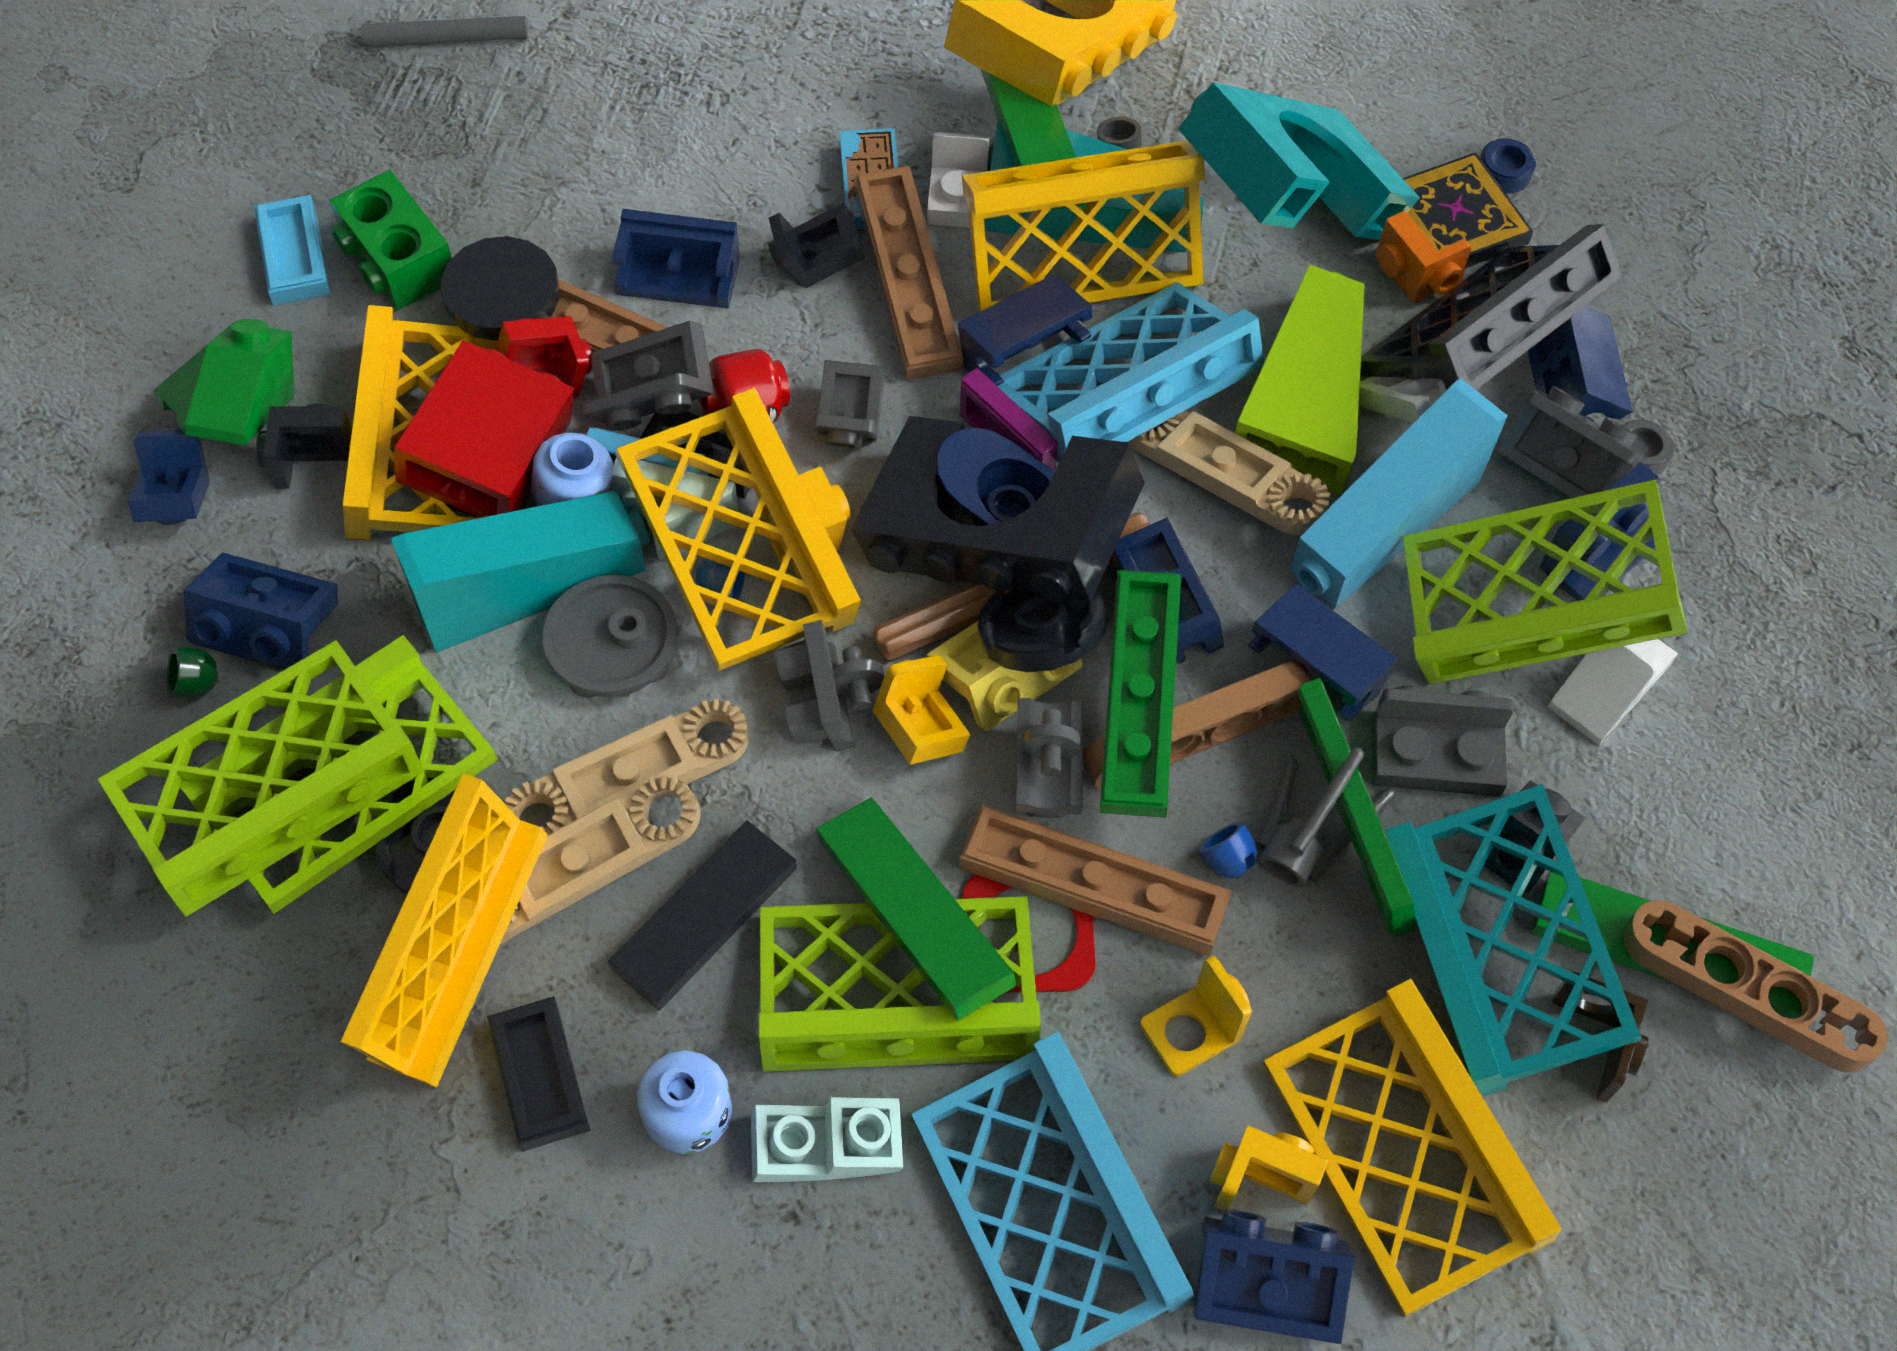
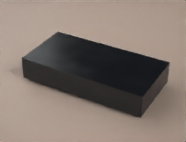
[487,996,591,1152]

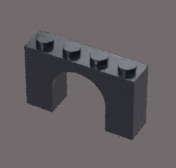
[850,416,1145,602]

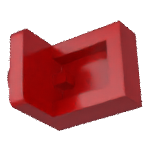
[496,316,592,398]

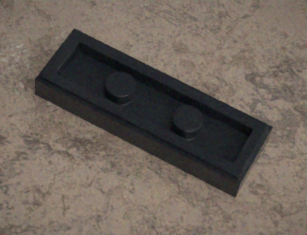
[608,820,797,1011]

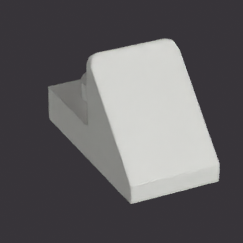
[927,132,991,228]
[1547,639,1678,746]

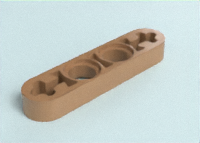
[1083,661,1312,789]
[1623,900,1888,1073]

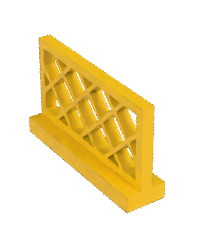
[961,140,1205,312]
[343,305,498,540]
[616,388,861,671]
[340,773,548,1088]
[1264,979,1562,1317]

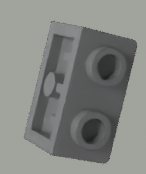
[1372,685,1513,797]

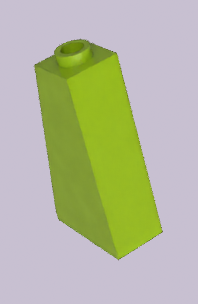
[1234,265,1365,496]

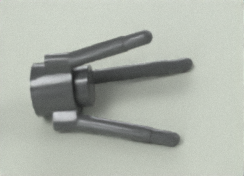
[1255,748,1396,887]

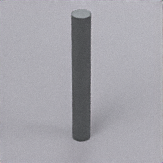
[362,16,528,46]

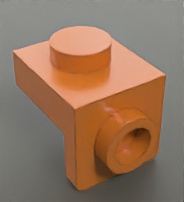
[1375,211,1472,303]

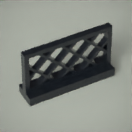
[1360,224,1623,390]

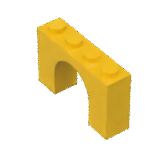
[944,0,1177,107]

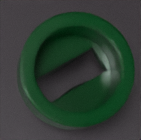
[167,647,218,699]

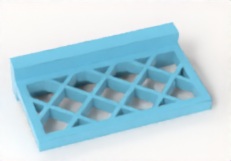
[997,282,1264,463]
[912,1031,1195,1351]

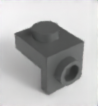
[813,360,885,448]

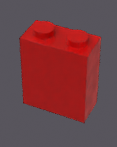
[394,340,574,518]

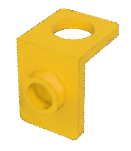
[1140,955,1252,1077]

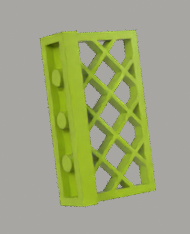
[1403,479,1688,684]
[180,635,498,914]
[98,640,424,917]
[759,896,1041,1072]

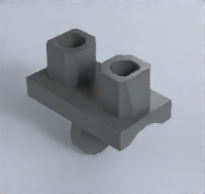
[775,620,885,752]
[1015,698,1083,818]

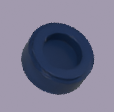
[1480,138,1536,194]

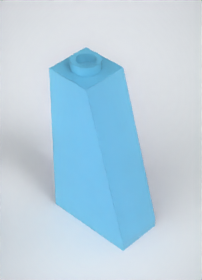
[1290,378,1508,609]

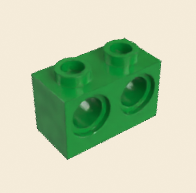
[329,169,452,311]

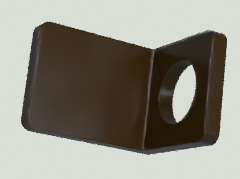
[1552,972,1649,1103]

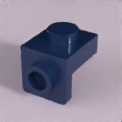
[128,429,210,525]

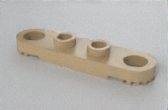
[1128,411,1330,535]
[504,698,749,835]
[500,776,701,944]

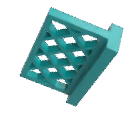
[1385,784,1642,1097]

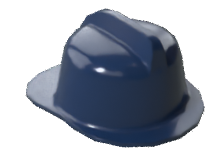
[936,427,1055,526]

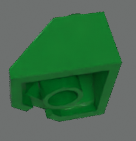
[154,319,294,446]

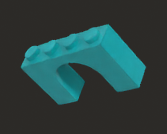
[1178,82,1420,240]

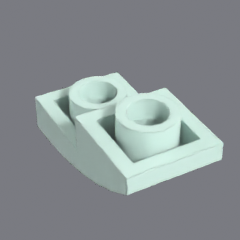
[751,1097,903,1182]

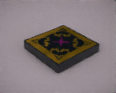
[1402,152,1534,268]

